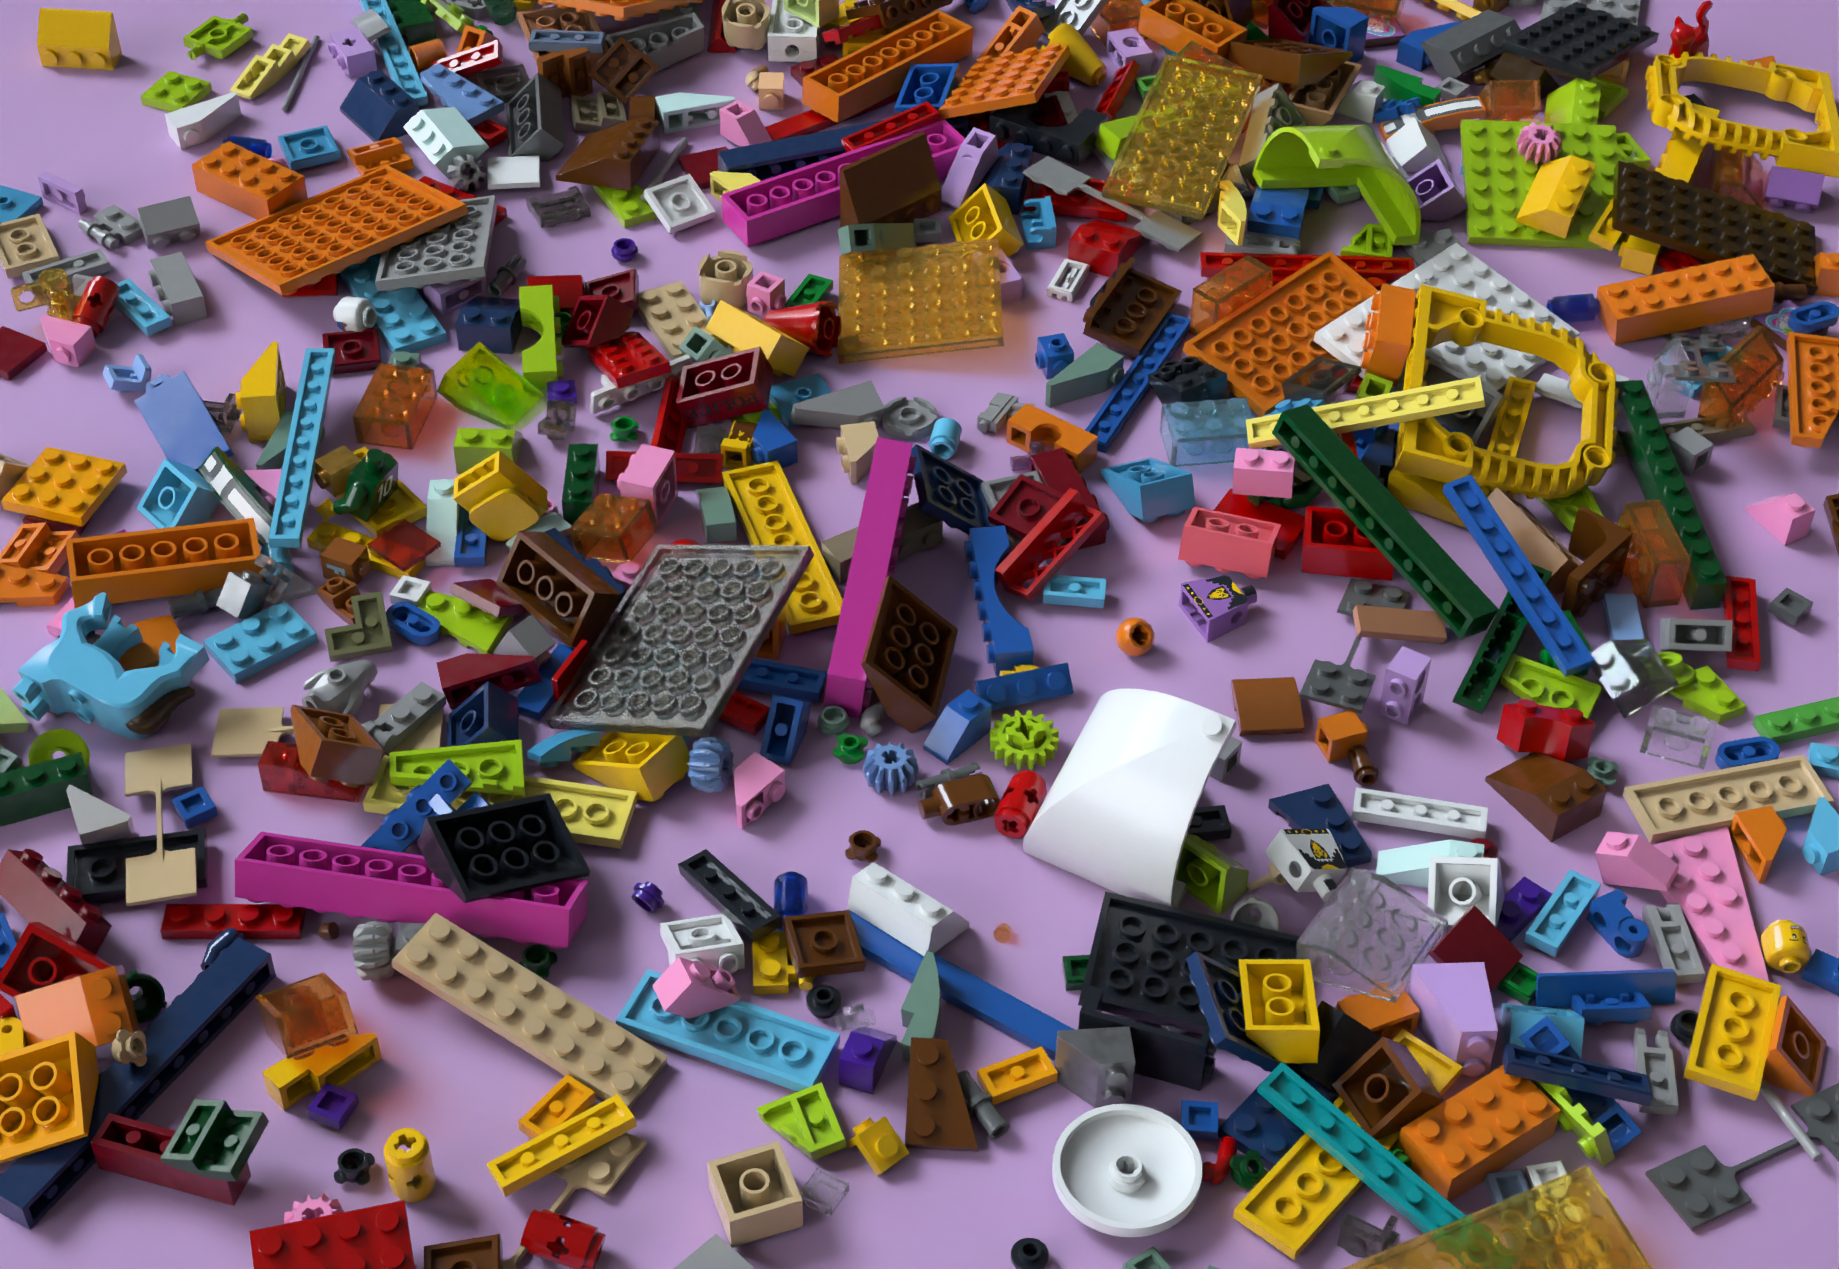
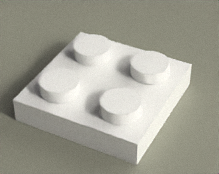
[644,173,716,234]

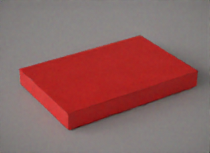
[1213,488,1305,560]

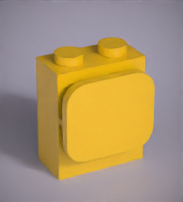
[453,450,548,541]

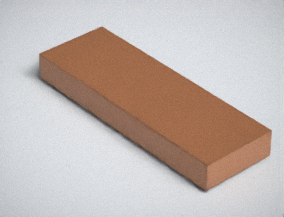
[1352,605,1447,644]

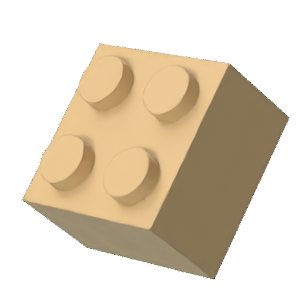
[707,1141,803,1248]

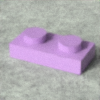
[38,171,88,215]

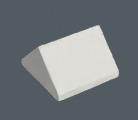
[1386,117,1448,172]
[66,784,134,844]
[1427,856,1505,927]

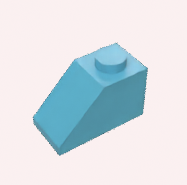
[1801,797,1839,875]

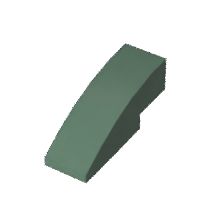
[696,486,737,543]
[901,951,941,1062]

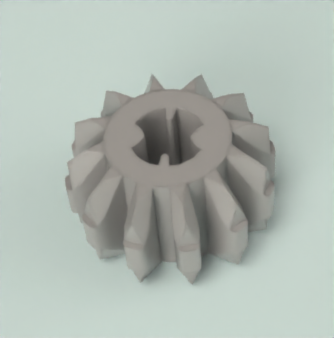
[352,921,396,981]

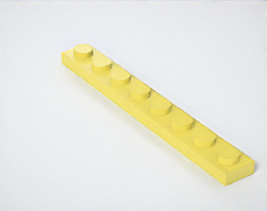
[1246,376,1485,449]

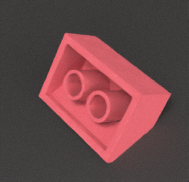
[1178,507,1281,579]

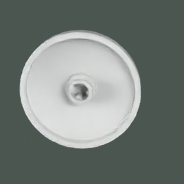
[1052,1104,1202,1237]

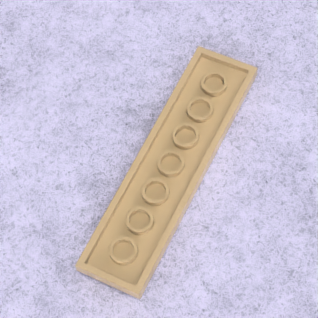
[392,913,668,1110]

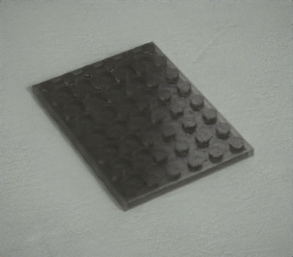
[546,544,814,737]

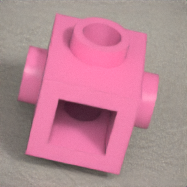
[746,271,787,317]

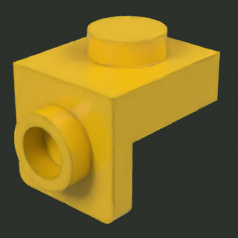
[846,1116,909,1175]

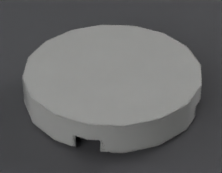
[881,397,938,440]

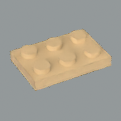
[0,213,60,278]

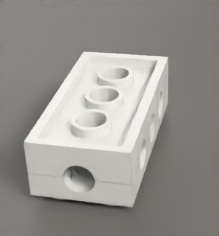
[768,0,821,63]

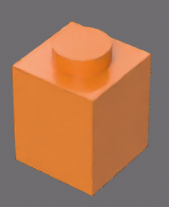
[1315,711,1368,763]

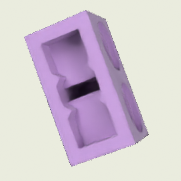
[1378,646,1432,725]

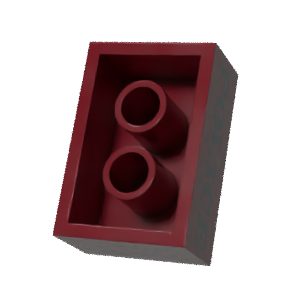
[676,346,774,428]

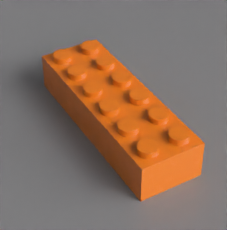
[1595,254,1775,345]
[66,518,263,608]

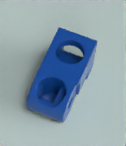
[1586,888,1649,958]

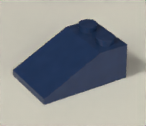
[455,296,523,354]

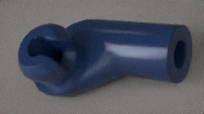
[201,928,245,971]

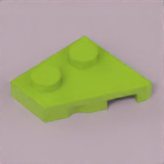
[756,1082,847,1160]

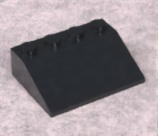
[417,793,591,903]

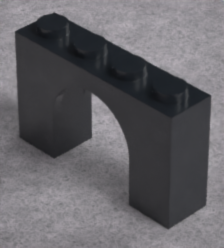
[989,97,1108,167]

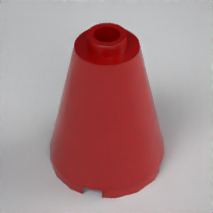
[763,301,842,356]

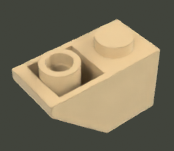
[836,421,879,484]

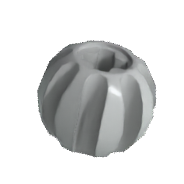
[447,154,486,192]

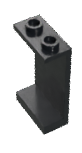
[1078,986,1217,1091]

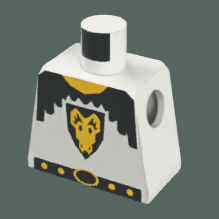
[1265,829,1347,903]

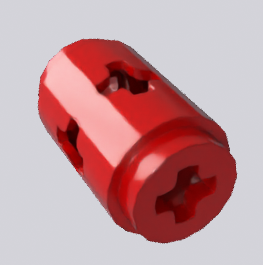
[72,276,120,337]
[994,770,1047,839]
[520,1209,606,1269]

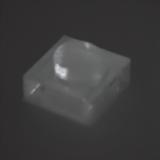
[834,1004,876,1031]

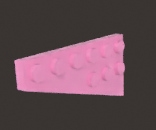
[1653,826,1769,982]

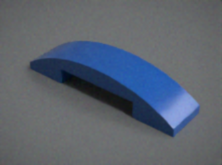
[1519,1016,1642,1154]

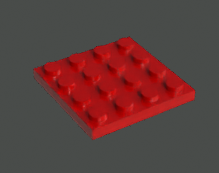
[249,1200,415,1269]

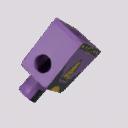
[1179,575,1257,642]

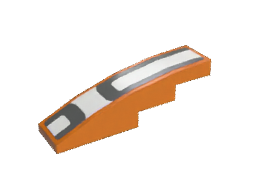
[1378,96,1486,142]

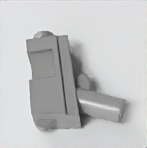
[977,392,1035,433]

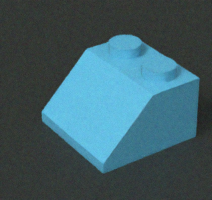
[136,458,220,529]
[1501,1003,1585,1057]

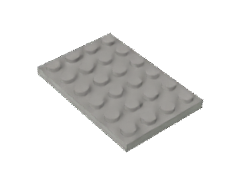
[375,195,497,292]

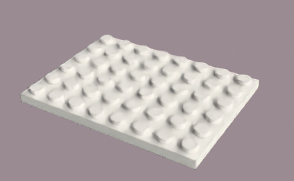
[1313,243,1580,393]

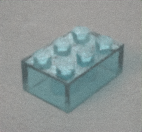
[1160,398,1253,467]

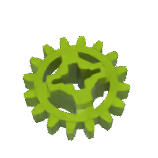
[989,710,1059,770]

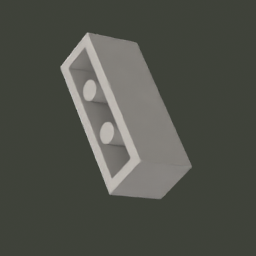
[148,251,208,326]

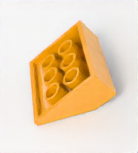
[0,1031,99,1164]

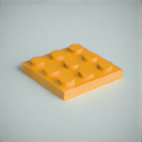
[1,447,127,527]

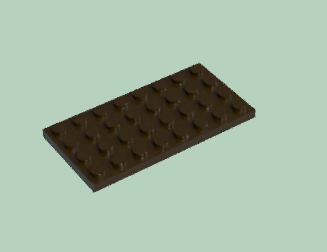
[1612,161,1818,296]

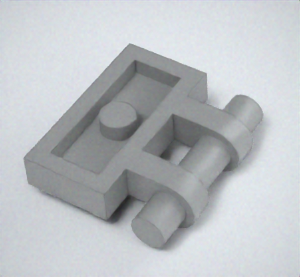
[78,205,144,250]

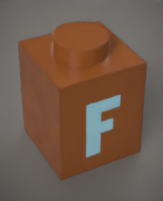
[320,537,371,585]

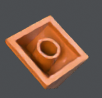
[1763,995,1826,1096]

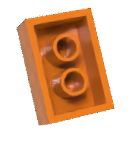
[1360,283,1416,387]

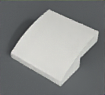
[487,155,541,190]

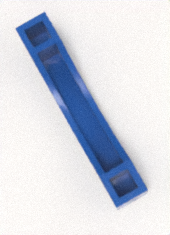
[964,526,1034,676]

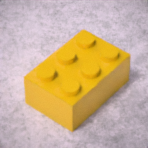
[705,300,809,377]

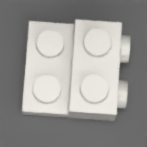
[660,914,745,974]

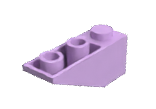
[941,127,999,209]

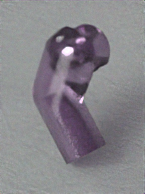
[1010,441,1047,471]

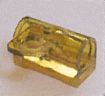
[11,268,77,322]

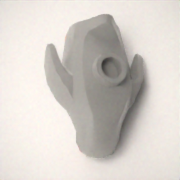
[302,659,378,716]

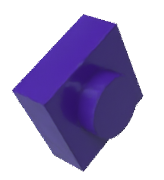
[547,380,577,408]
[307,1082,359,1130]

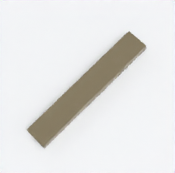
[1612,411,1755,458]

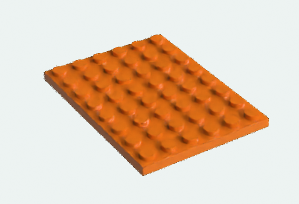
[205,165,469,295]

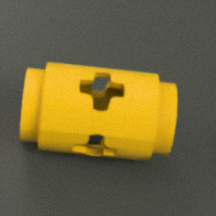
[383,1128,435,1203]

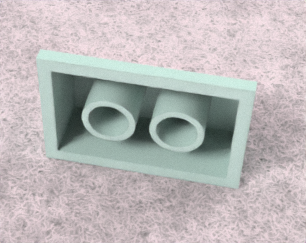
[403,107,489,180]

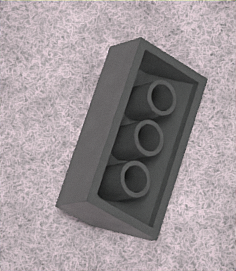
[1421,9,1521,81]
[506,73,565,162]

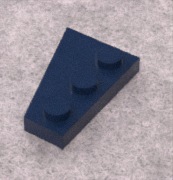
[1268,784,1372,868]

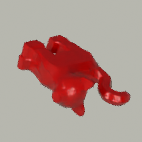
[1668,1,1713,58]

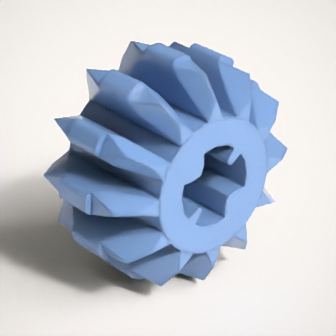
[687,737,734,793]
[863,741,918,796]

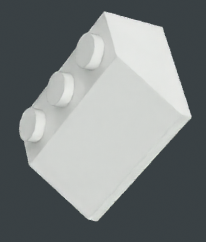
[847,862,970,956]

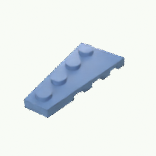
[420,63,505,127]

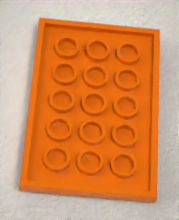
[939,43,1071,119]

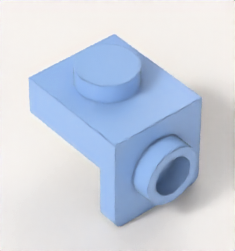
[103,354,152,392]

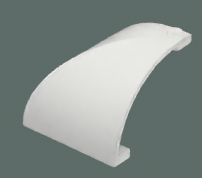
[1023,689,1237,908]

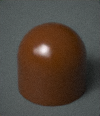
[318,922,339,940]

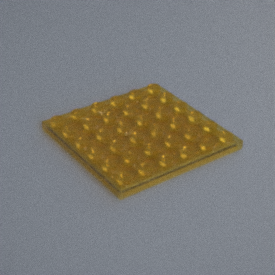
[838,238,1004,364]

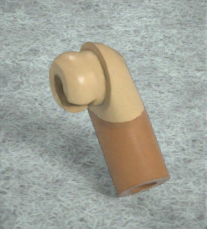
[745,65,769,91]

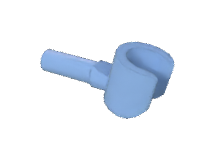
[699,300,716,321]

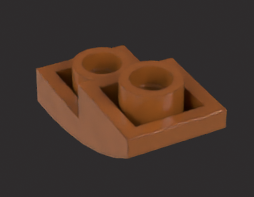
[315,575,361,625]

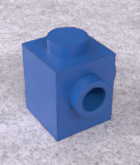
[1035,333,1074,379]

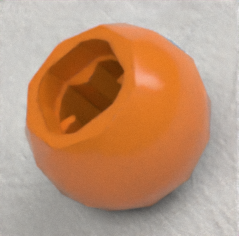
[1116,617,1155,656]

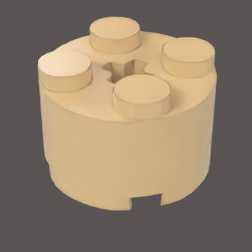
[722,0,771,50]
[698,250,753,309]

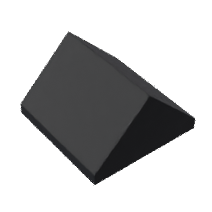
[1292,1000,1382,1096]

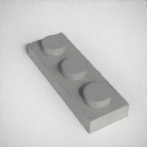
[22,248,111,295]

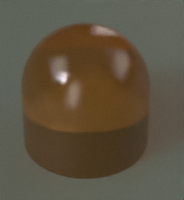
[993,923,1012,943]

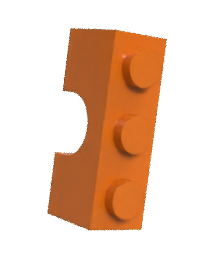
[1006,403,1098,474]

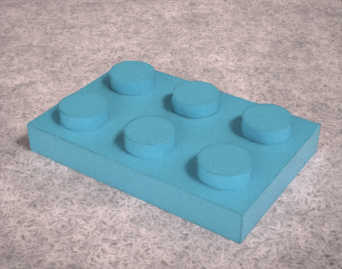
[203,600,318,683]

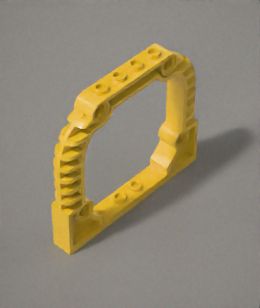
[1645,52,1839,178]
[1395,284,1619,501]

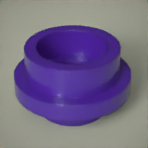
[611,238,638,262]
[631,882,664,913]

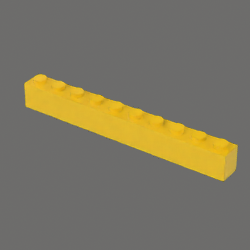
[1618,103,1720,276]

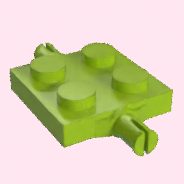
[183,13,254,60]

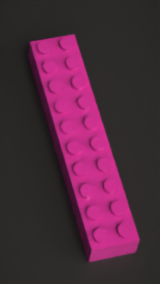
[721,120,965,247]
[823,437,917,718]
[235,832,588,948]

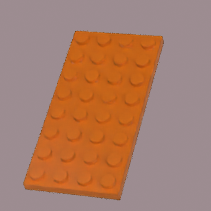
[1182,251,1379,417]

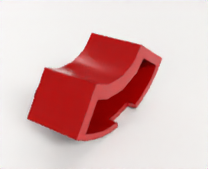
[1497,699,1595,762]

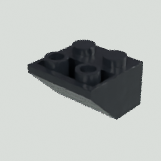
[1148,356,1229,423]

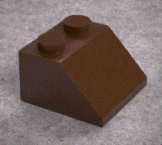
[1332,1037,1444,1140]

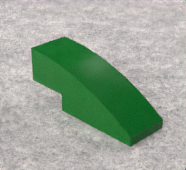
[1373,64,1442,109]

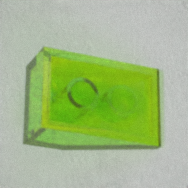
[437,341,544,430]

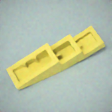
[230,33,311,100]
[1217,180,1247,246]

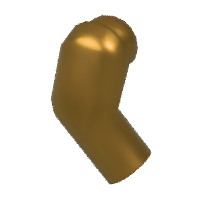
[1472,62,1496,85]

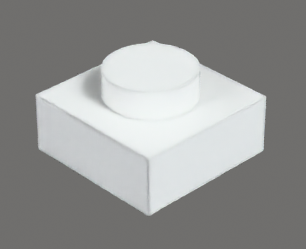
[389,575,432,607]

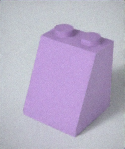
[1408,962,1498,1076]

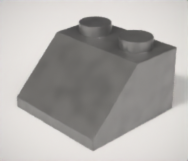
[1054,1026,1135,1108]

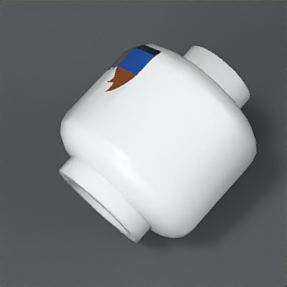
[333,296,377,332]

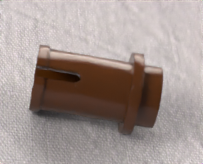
[1773,282,1807,303]
[1347,745,1379,786]

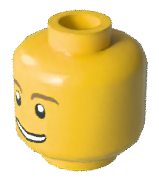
[1761,919,1811,973]

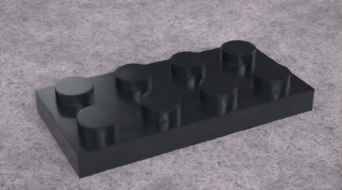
[66,828,208,903]

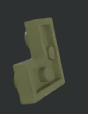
[324,591,393,662]

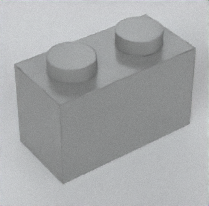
[137,196,200,248]
[1659,618,1733,652]

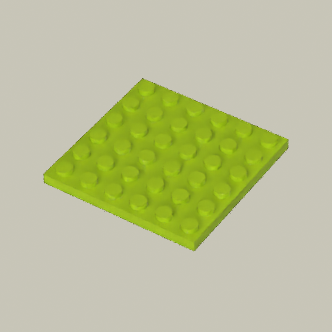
[1460,119,1627,250]

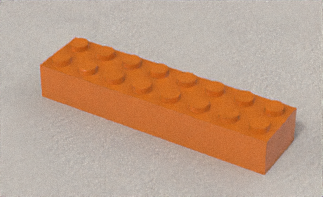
[802,10,974,123]

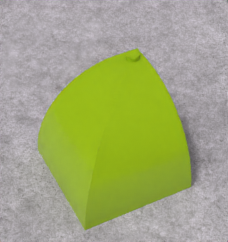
[1252,124,1421,245]

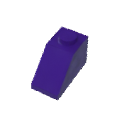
[839,1026,897,1095]

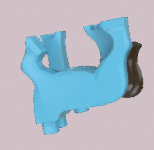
[12,592,210,739]

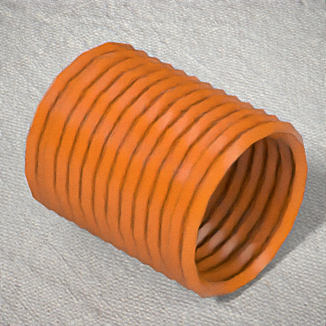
[409,39,447,72]

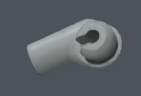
[860,702,888,737]

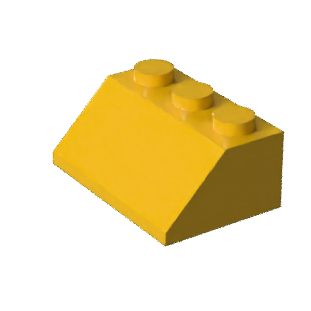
[37,8,122,70]
[1515,155,1597,239]
[948,183,1024,266]
[1239,959,1320,1064]

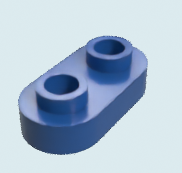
[1788,301,1839,334]
[386,602,441,645]
[1715,736,1780,769]

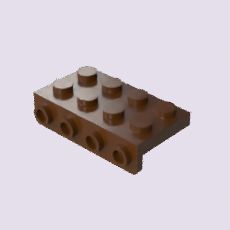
[846,0,953,28]
[1083,257,1182,358]

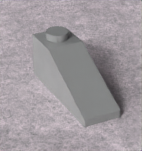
[790,380,885,429]

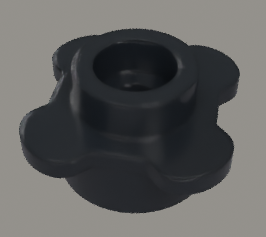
[333,1148,375,1185]

